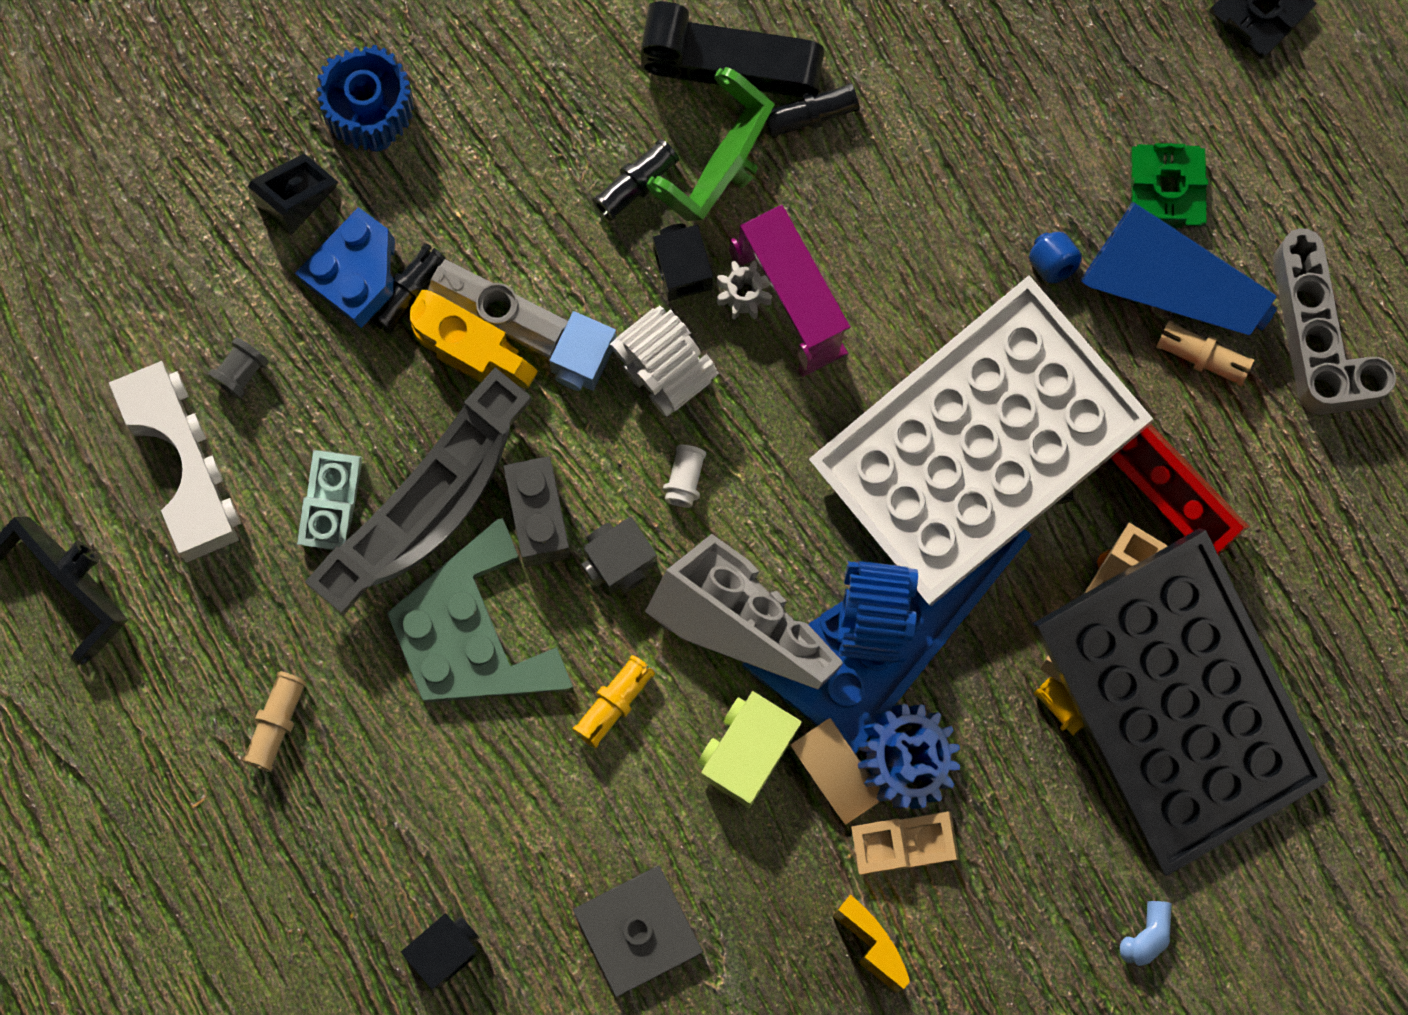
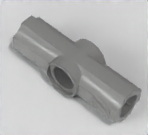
[428,259,568,359]

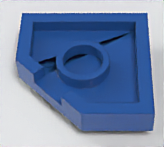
[295,207,395,328]

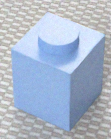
[549,311,616,391]

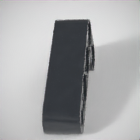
[641,1,825,97]

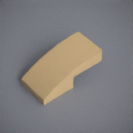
[790,718,880,825]
[851,811,959,875]

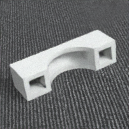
[109,361,241,562]

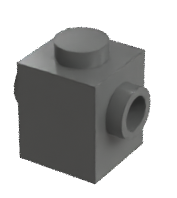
[581,516,657,594]

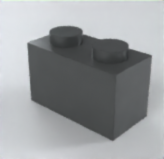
[503,456,571,568]

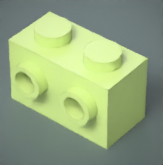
[698,691,802,809]

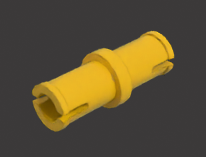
[572,655,656,749]

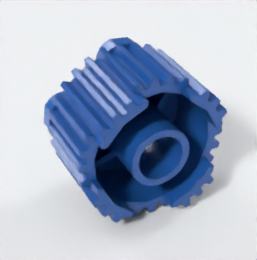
[317,45,414,152]
[837,561,918,663]

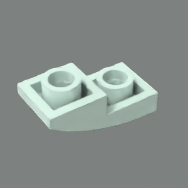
[297,450,362,550]

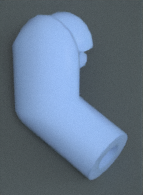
[1120,901,1172,966]

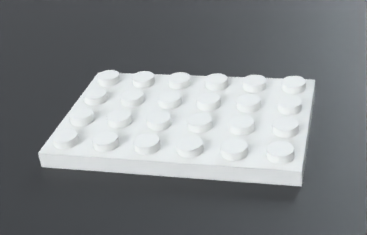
[809,275,1154,606]

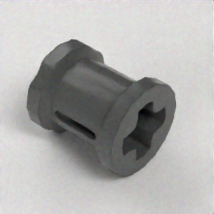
[207,337,269,400]

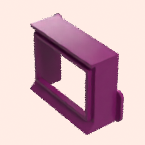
[729,204,850,377]

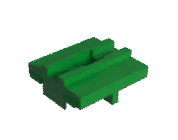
[1130,143,1208,228]

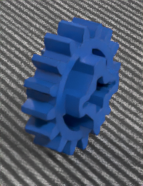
[857,704,960,809]

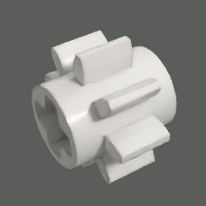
[717,261,772,319]

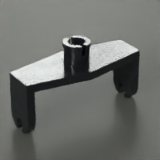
[0,517,128,666]

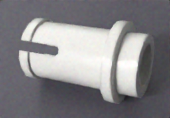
[662,445,706,508]

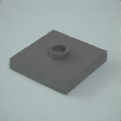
[572,865,703,998]

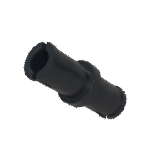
[766,83,860,139]
[592,139,679,221]
[370,244,447,334]

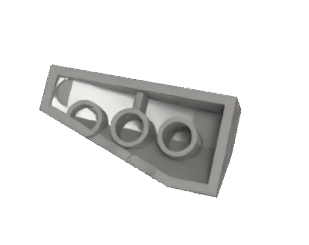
[645,534,843,689]

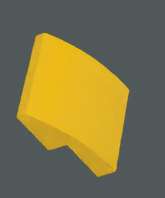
[833,894,910,993]

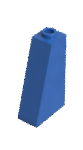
[1081,202,1277,335]

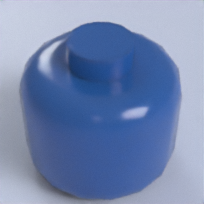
[1029,232,1082,283]

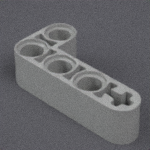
[1273,228,1396,415]

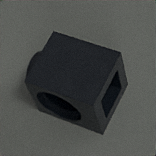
[653,223,713,301]
[401,913,480,992]

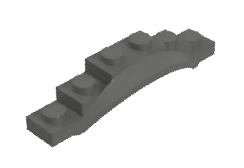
[305,367,532,616]

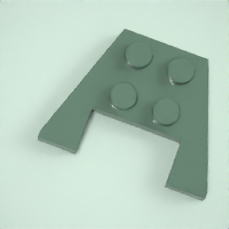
[387,518,574,703]

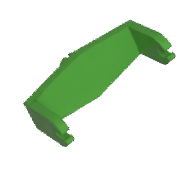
[646,67,775,221]

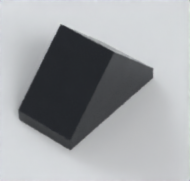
[248,153,338,235]

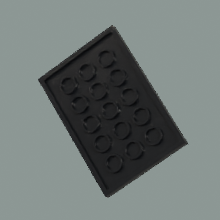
[1032,528,1330,876]

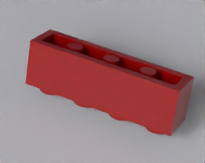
[1111,424,1250,556]

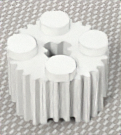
[610,306,719,417]

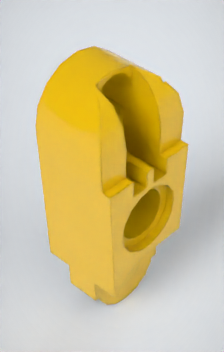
[409,290,538,389]

